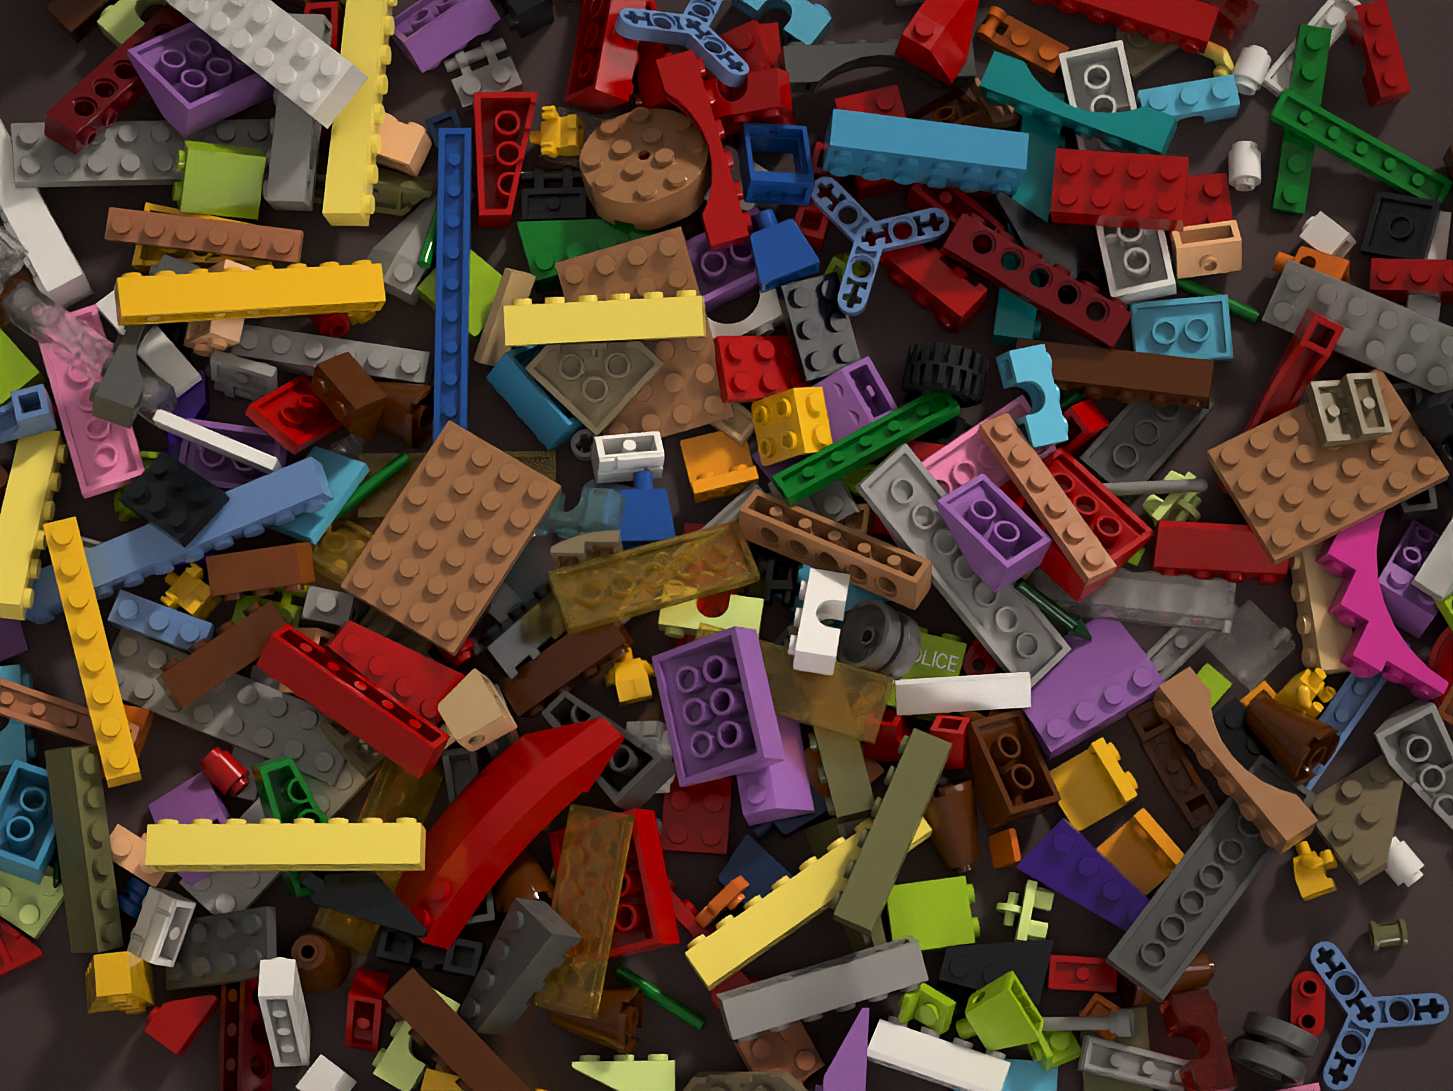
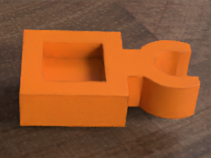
[694,875,750,928]

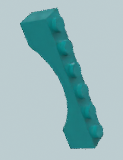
[979,51,1177,155]

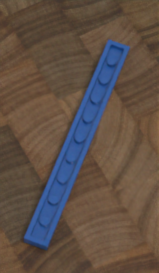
[433,128,472,443]

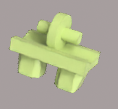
[1142,471,1202,527]
[996,880,1054,942]

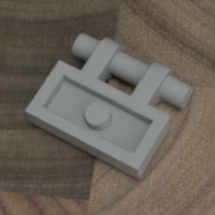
[443,38,523,112]
[210,350,278,403]

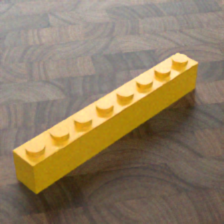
[114,260,386,326]
[42,516,142,788]

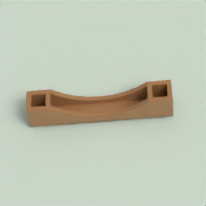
[1153,666,1318,855]

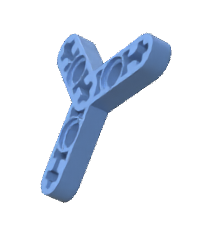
[615,0,749,87]
[811,176,949,317]
[1308,942,1449,1091]

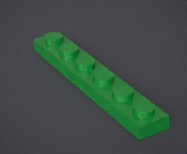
[1270,24,1332,217]
[1268,87,1453,205]
[772,390,961,506]

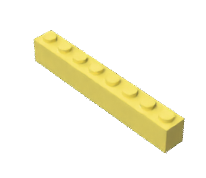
[322,0,398,226]
[145,817,426,872]
[685,817,932,991]

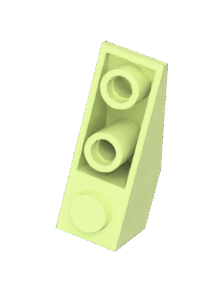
[572,1054,676,1091]

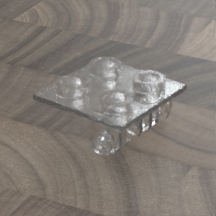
[1203,599,1297,692]

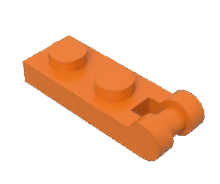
[976,6,1070,78]

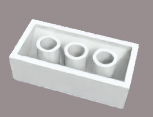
[867,1016,1011,1091]

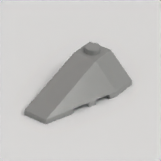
[366,188,475,306]
[1411,514,1453,602]
[1374,699,1453,830]

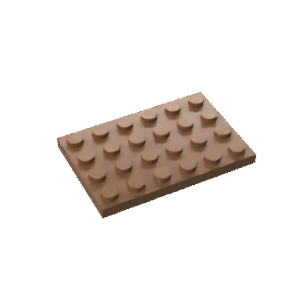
[555,226,736,438]
[1206,368,1449,566]
[340,420,562,657]

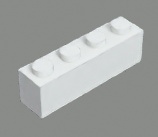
[258,957,311,1067]

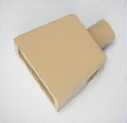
[438,668,518,752]

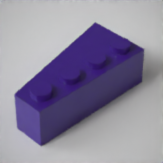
[1016,818,1150,931]

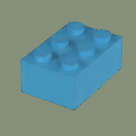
[0,759,57,884]

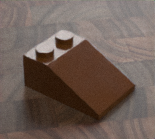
[967,708,1062,829]

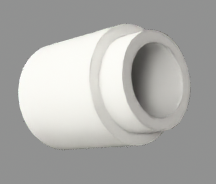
[1232,45,1271,96]
[1228,141,1261,192]
[1385,836,1424,887]

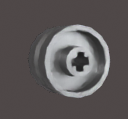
[837,599,921,684]
[1231,1011,1319,1086]

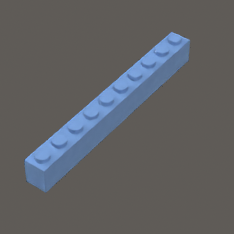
[25,457,334,624]

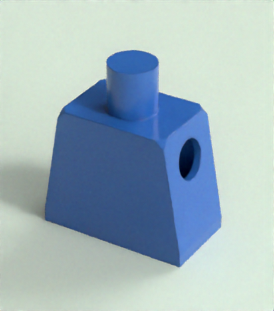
[750,209,820,294]
[613,471,676,548]

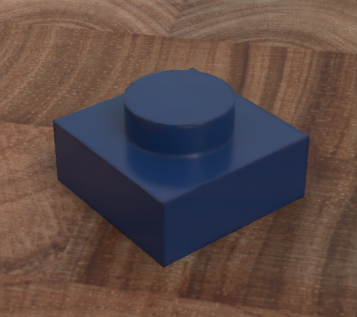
[425,108,463,152]

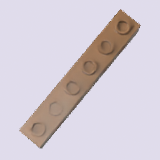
[739,489,932,610]

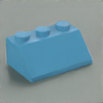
[486,345,586,450]

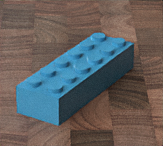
[822,109,1029,196]

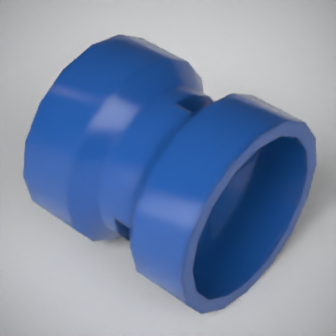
[117,875,149,920]

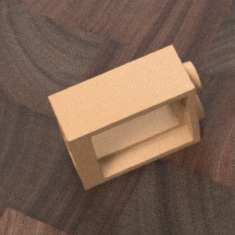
[183,259,254,357]

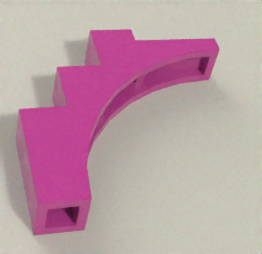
[1315,510,1449,701]

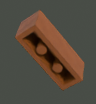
[206,542,316,601]

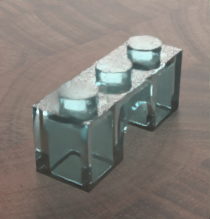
[533,487,626,539]

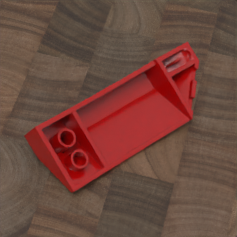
[390,717,625,950]

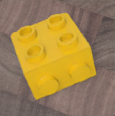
[751,387,833,466]
[1049,737,1138,832]

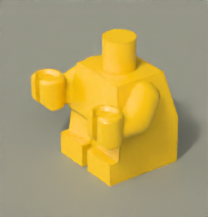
[529,106,586,158]
[160,562,223,620]
[604,647,656,706]
[1274,668,1336,718]
[1293,841,1338,901]

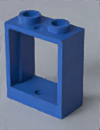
[737,122,815,206]

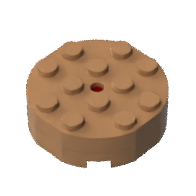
[579,107,712,230]

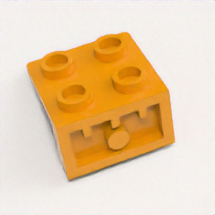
[680,431,759,504]
[1097,807,1185,895]

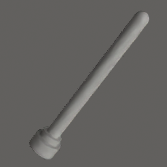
[1102,479,1208,496]
[1042,1009,1134,1037]

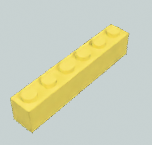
[504,290,706,347]
[0,430,68,620]

